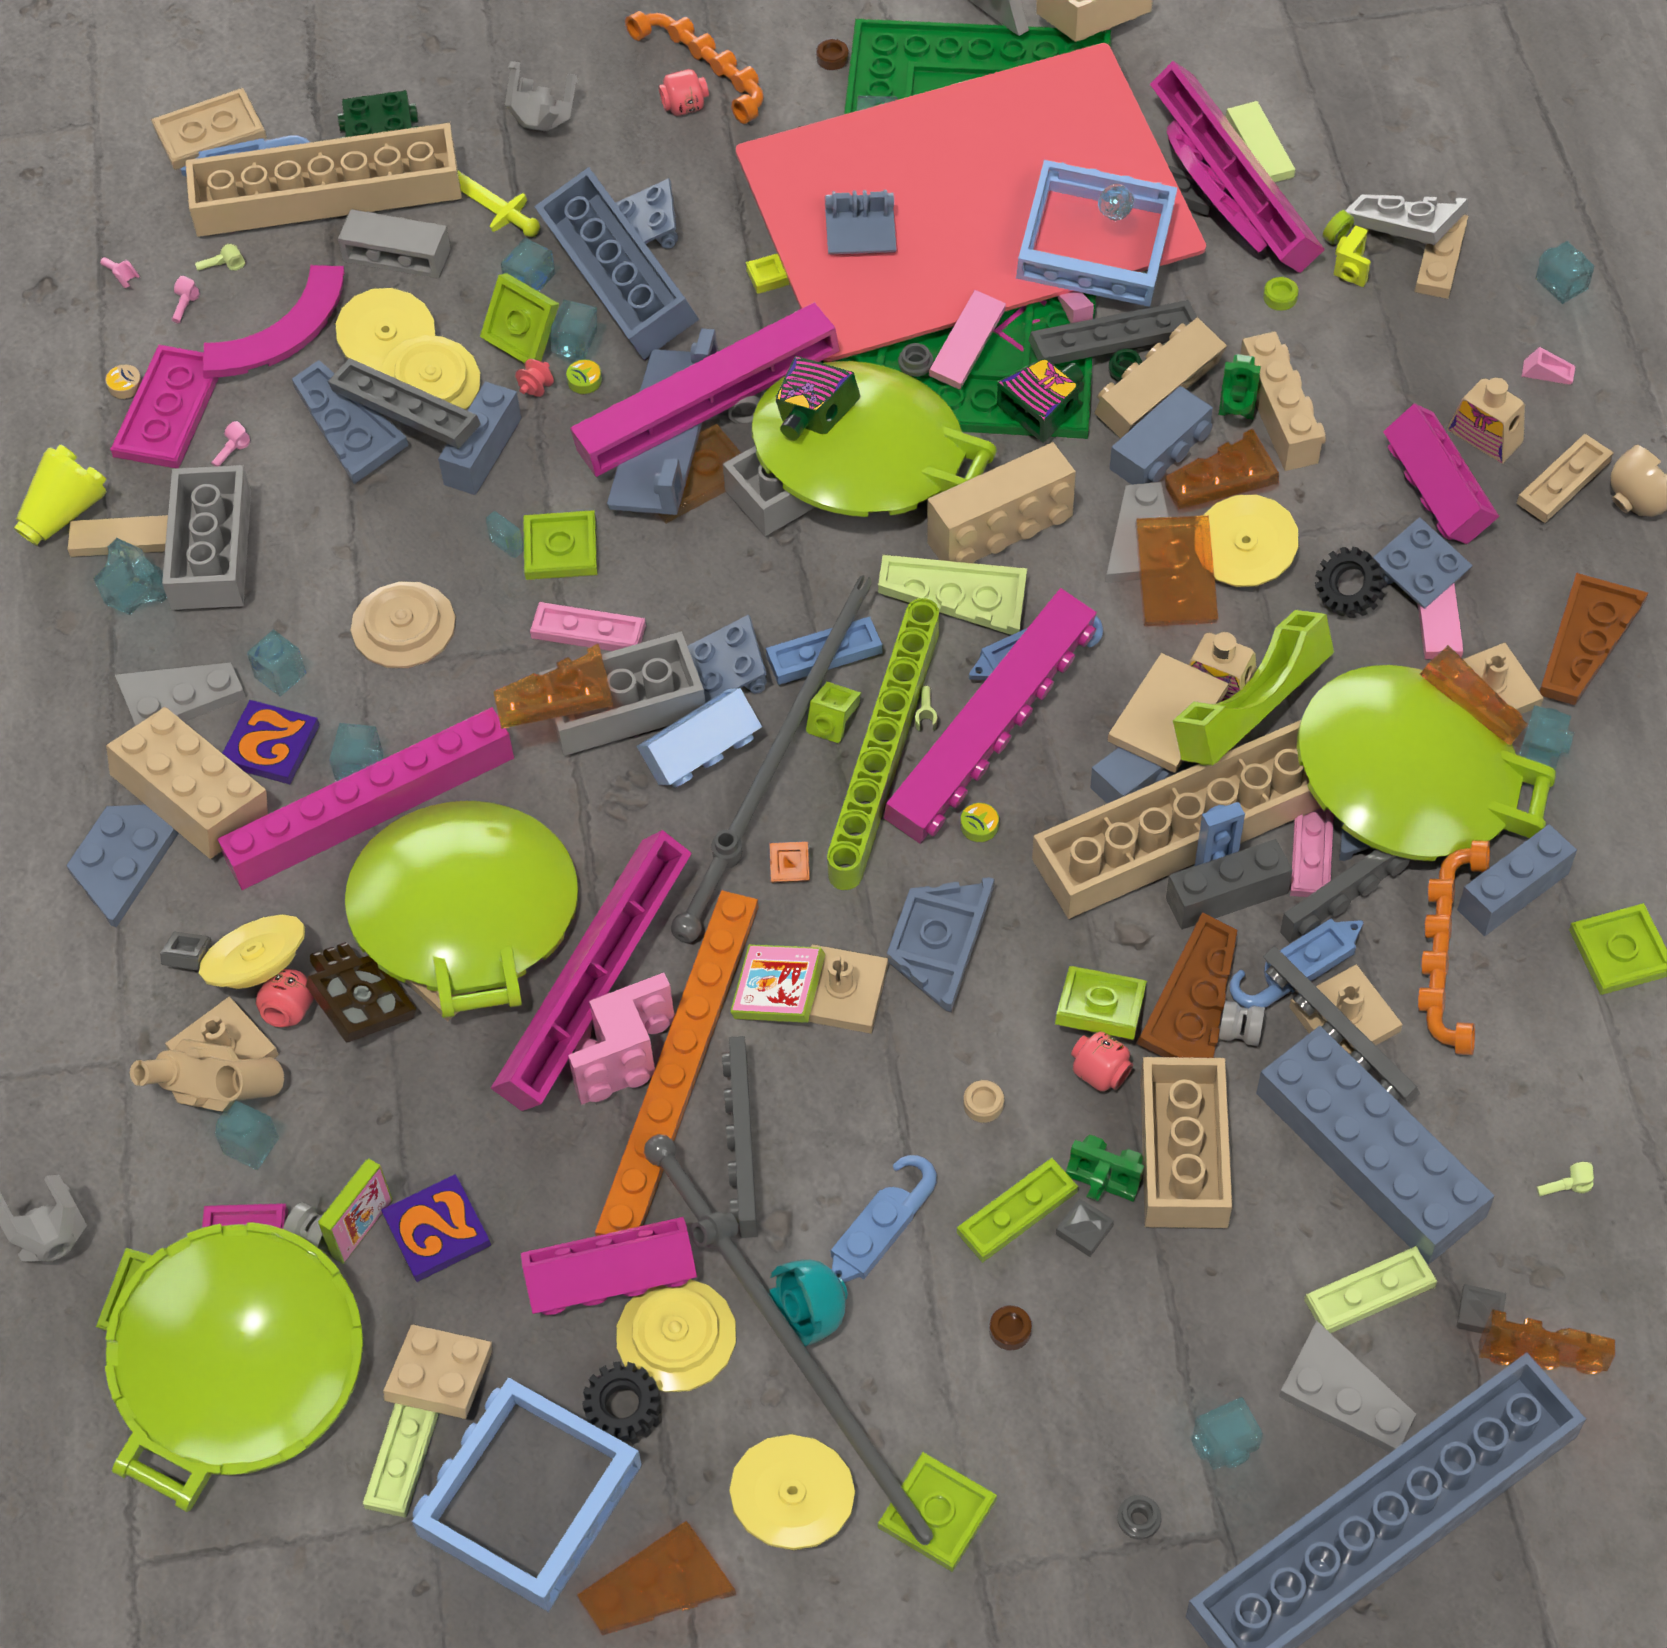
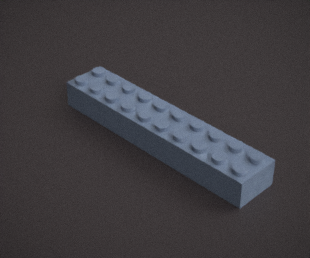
[1186,1353,1586,1648]

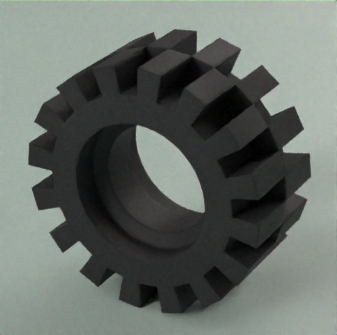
[1315,547,1387,618]
[582,1361,662,1445]

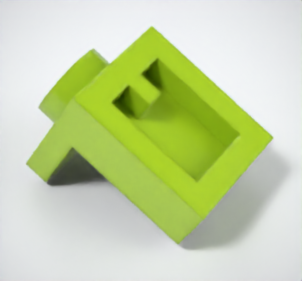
[806,682,861,743]

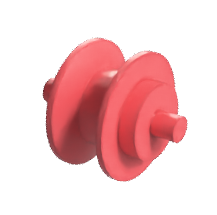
[515,359,554,397]

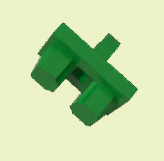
[1218,354,1261,420]
[1066,1134,1144,1202]

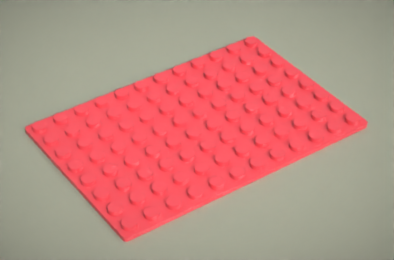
[736,43,1206,362]

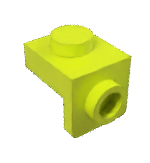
[1333,225,1371,287]

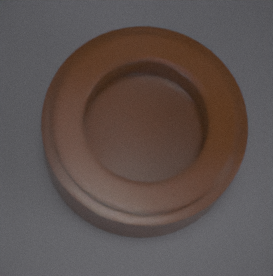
[816,39,849,70]
[989,1306,1032,1350]

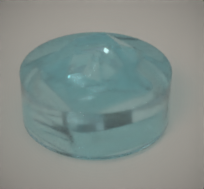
[1098,184,1134,221]

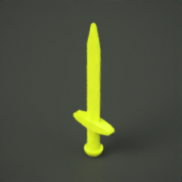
[458,171,540,237]

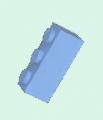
[637,688,762,787]

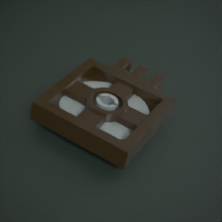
[306,942,416,1043]

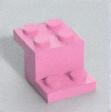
[568,973,674,1105]

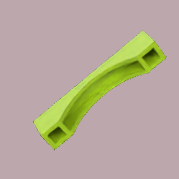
[1173,610,1334,766]

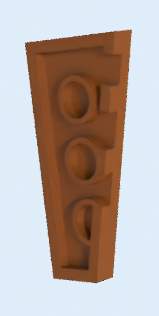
[1539,573,1648,705]

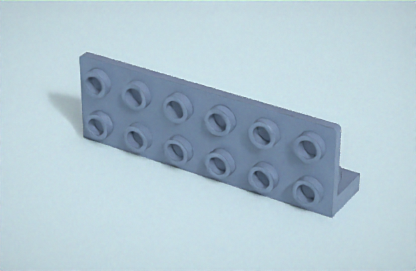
[607,328,718,515]

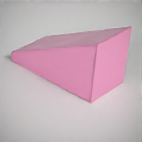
[1058,291,1094,323]
[1521,347,1575,385]

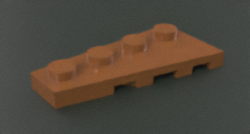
[1136,912,1237,1058]

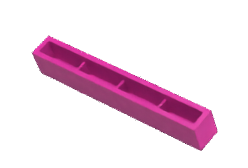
[1150,61,1325,273]
[570,302,839,477]
[883,588,1097,844]
[218,707,514,890]
[491,830,692,1111]

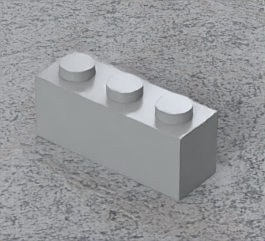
[338,209,451,278]

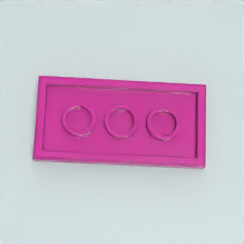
[110,345,219,469]

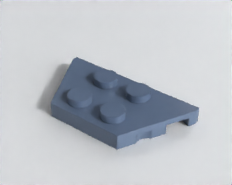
[66,805,178,927]
[887,877,995,1012]

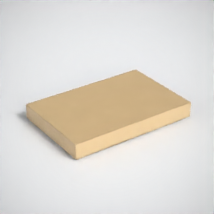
[151,88,267,170]
[1108,653,1229,773]

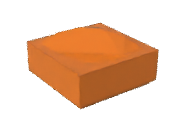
[769,842,810,883]

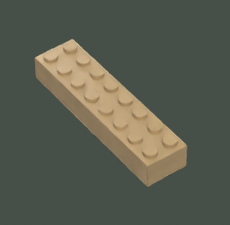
[185,123,462,237]
[1032,720,1321,919]

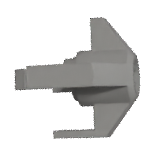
[505,61,578,132]
[0,1175,87,1262]

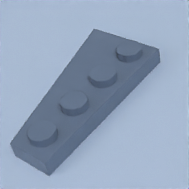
[292,360,408,484]

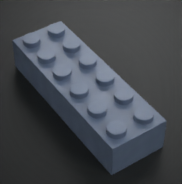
[534,167,699,360]
[1256,1026,1495,1265]

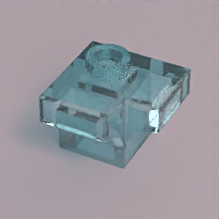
[93,538,167,615]

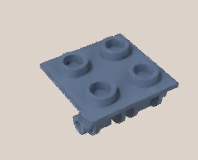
[616,178,678,248]
[825,189,896,254]
[1373,517,1473,609]
[687,614,767,703]

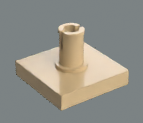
[1439,643,1544,723]
[808,944,888,1034]
[1290,964,1403,1054]
[165,996,279,1060]

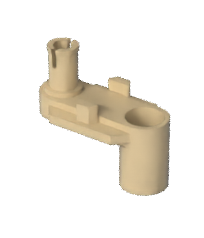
[130,1039,284,1112]

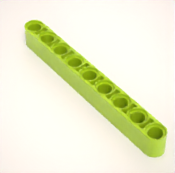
[827,598,939,890]

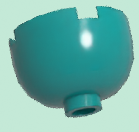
[769,1259,848,1347]

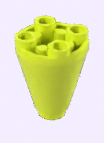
[14,444,107,546]

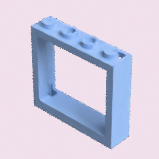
[1016,160,1177,307]
[412,1377,642,1612]

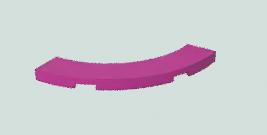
[1166,119,1268,253]
[203,265,344,378]

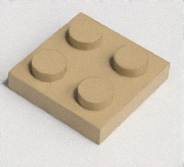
[384,1324,492,1419]

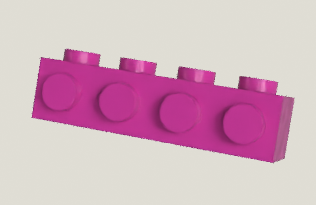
[1383,403,1500,544]
[521,1217,697,1315]

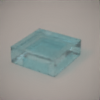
[486,510,524,558]

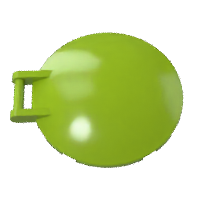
[751,361,997,517]
[1297,665,1556,861]
[345,801,578,1018]
[105,1222,363,1512]

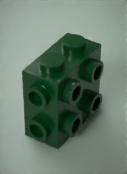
[337,90,419,138]

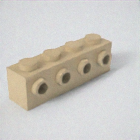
[1095,317,1227,439]
[1240,331,1326,471]

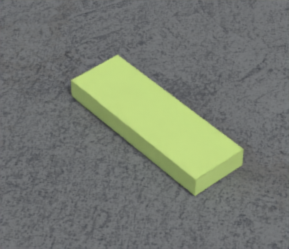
[1226,101,1295,182]
[1304,1246,1437,1333]
[363,1403,439,1518]

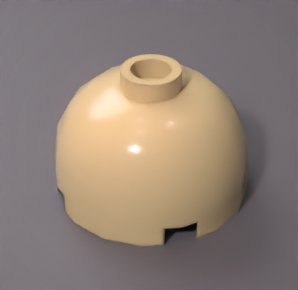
[1611,445,1667,517]

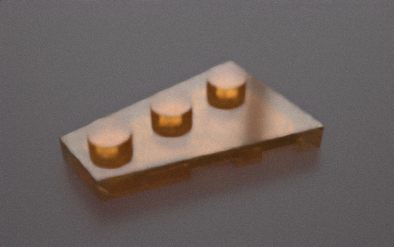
[1165,428,1279,510]
[494,643,613,729]
[1419,645,1528,745]
[1479,1309,1615,1374]
[577,1520,736,1636]

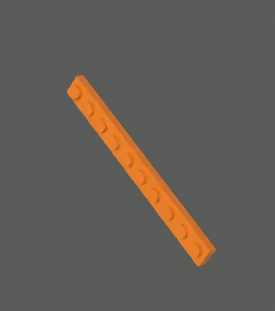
[595,890,759,1236]

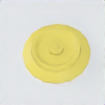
[336,288,435,372]
[381,335,480,410]
[1194,495,1299,587]
[199,914,305,989]
[617,1279,736,1392]
[729,1434,855,1550]

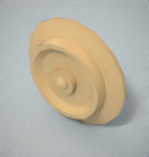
[351,582,456,668]

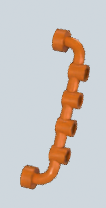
[625,11,764,124]
[1418,840,1490,1055]

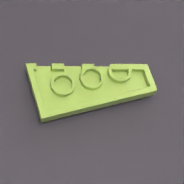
[878,555,1027,635]

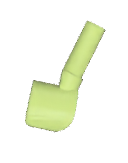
[195,244,245,271]
[915,686,937,731]
[1537,1162,1594,1196]

